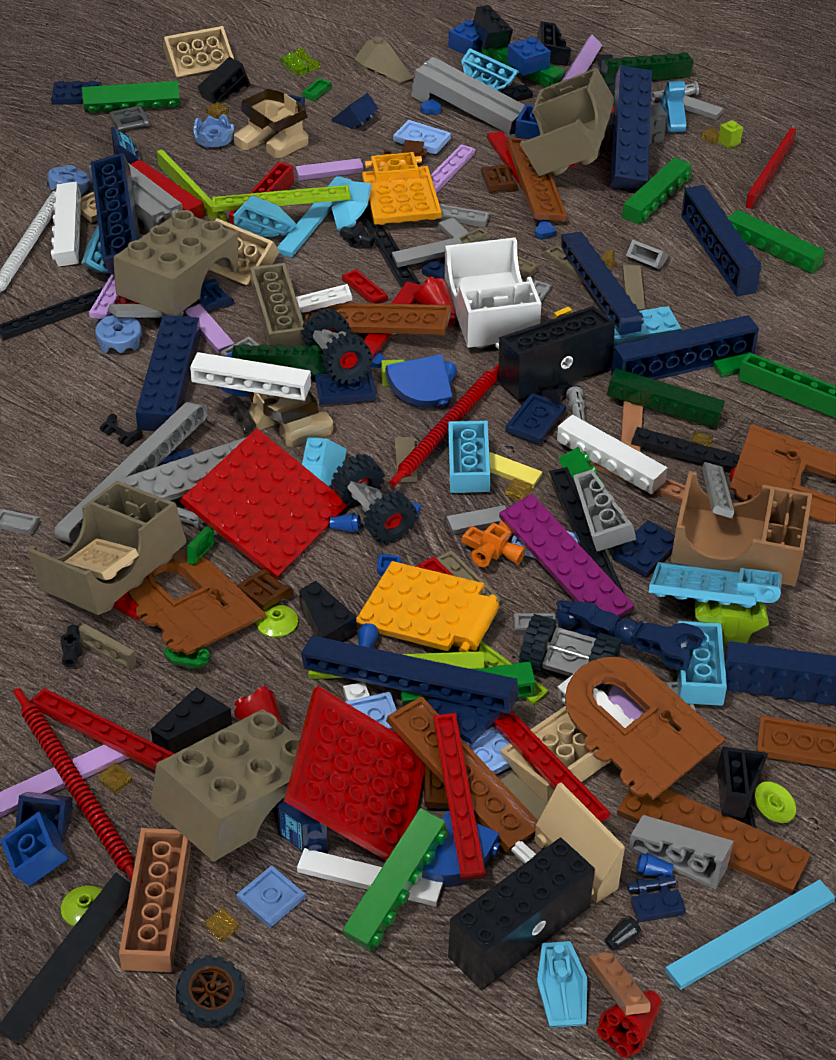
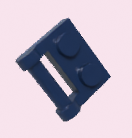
[196,279,234,312]

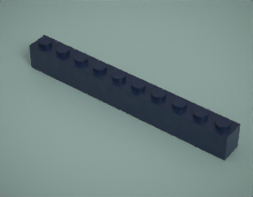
[561,232,644,335]
[301,636,519,714]

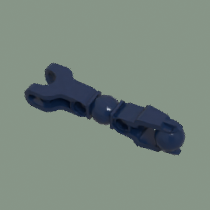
[555,600,705,670]

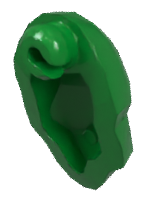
[163,648,211,669]

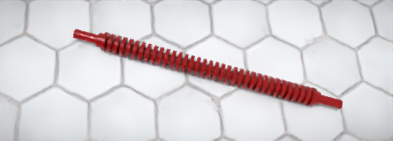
[389,363,499,487]
[13,688,143,883]

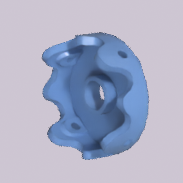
[193,114,234,148]
[46,165,90,195]
[95,315,142,353]

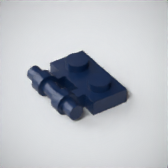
[627,875,685,923]

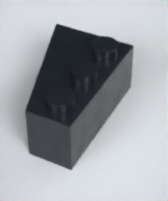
[198,56,251,105]
[717,746,768,818]

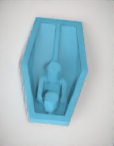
[537,941,587,1028]

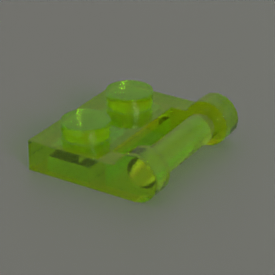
[280,48,320,76]

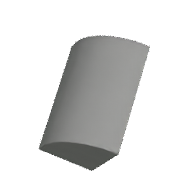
[626,239,669,268]

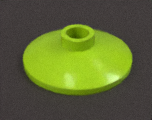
[256,605,298,638]
[754,782,796,823]
[61,886,102,927]

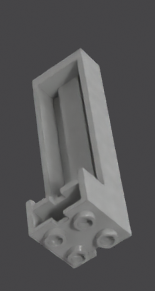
[411,57,525,134]
[88,163,182,235]

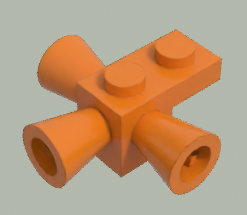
[461,520,527,567]

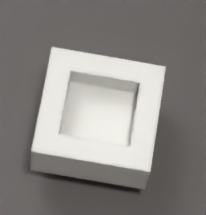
[343,682,369,701]

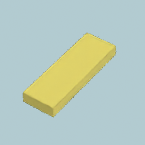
[489,452,542,489]

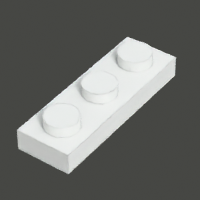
[296,284,352,313]

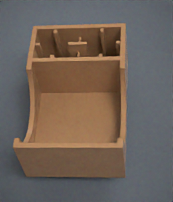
[671,471,812,586]

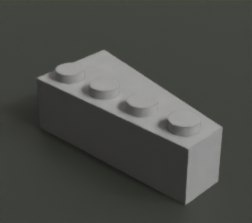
[573,469,637,551]
[629,815,734,890]

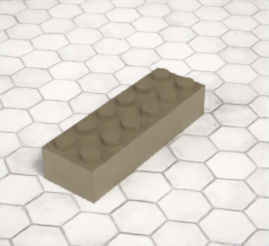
[250,263,306,346]

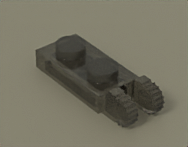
[228,395,256,436]

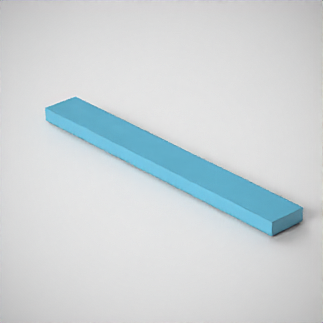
[277,176,352,258]
[665,880,836,990]

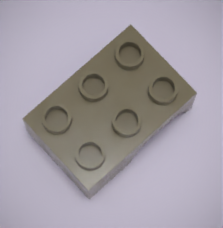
[520,68,615,176]
[113,210,238,316]
[27,481,187,615]
[150,709,300,862]

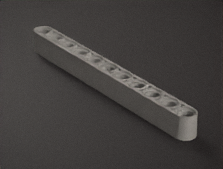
[54,402,207,544]

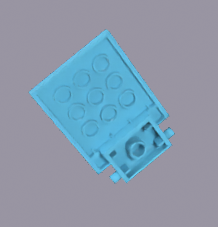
[649,562,782,608]

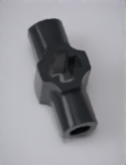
[340,226,375,248]
[61,625,83,667]

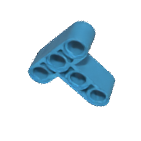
[660,81,686,133]

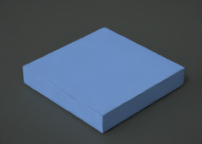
[236,865,305,928]

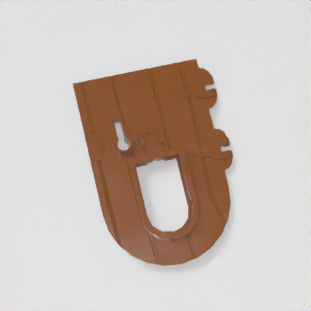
[729,424,836,523]
[128,551,266,656]
[565,657,726,800]

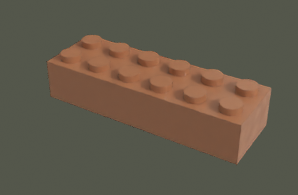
[119,828,191,972]

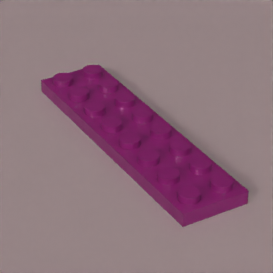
[499,494,635,617]

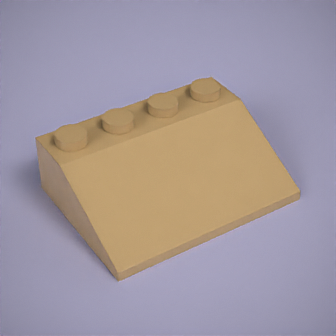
[163,26,234,78]
[209,218,280,287]
[500,706,611,803]
[535,782,625,903]

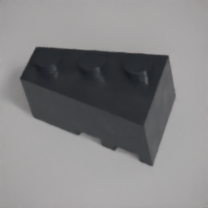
[473,5,513,49]
[537,21,571,66]
[299,580,357,642]
[151,687,232,754]

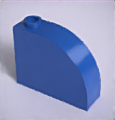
[385,354,453,407]
[422,811,501,887]

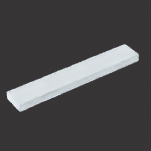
[297,848,443,907]

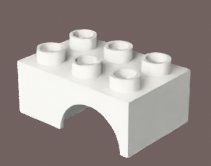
[445,238,541,349]

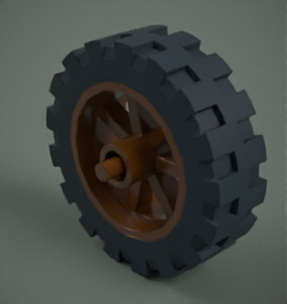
[175,955,245,1028]

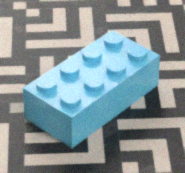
[614,306,681,346]
[449,421,490,493]
[677,621,727,706]

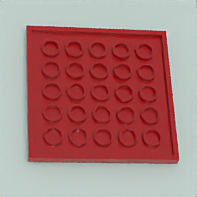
[180,428,348,579]
[284,686,425,861]

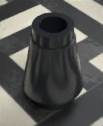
[604,916,641,951]

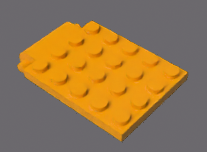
[362,152,442,225]
[356,561,500,652]

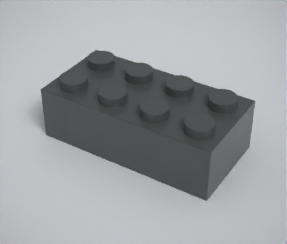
[600,104,667,153]

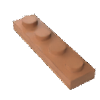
[588,952,650,1015]

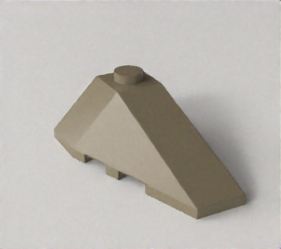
[355,36,413,85]

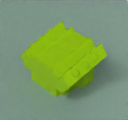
[694,598,769,644]

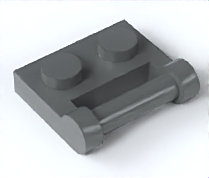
[109,106,150,132]

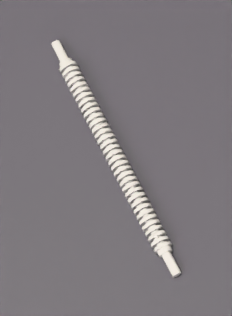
[0,189,56,292]

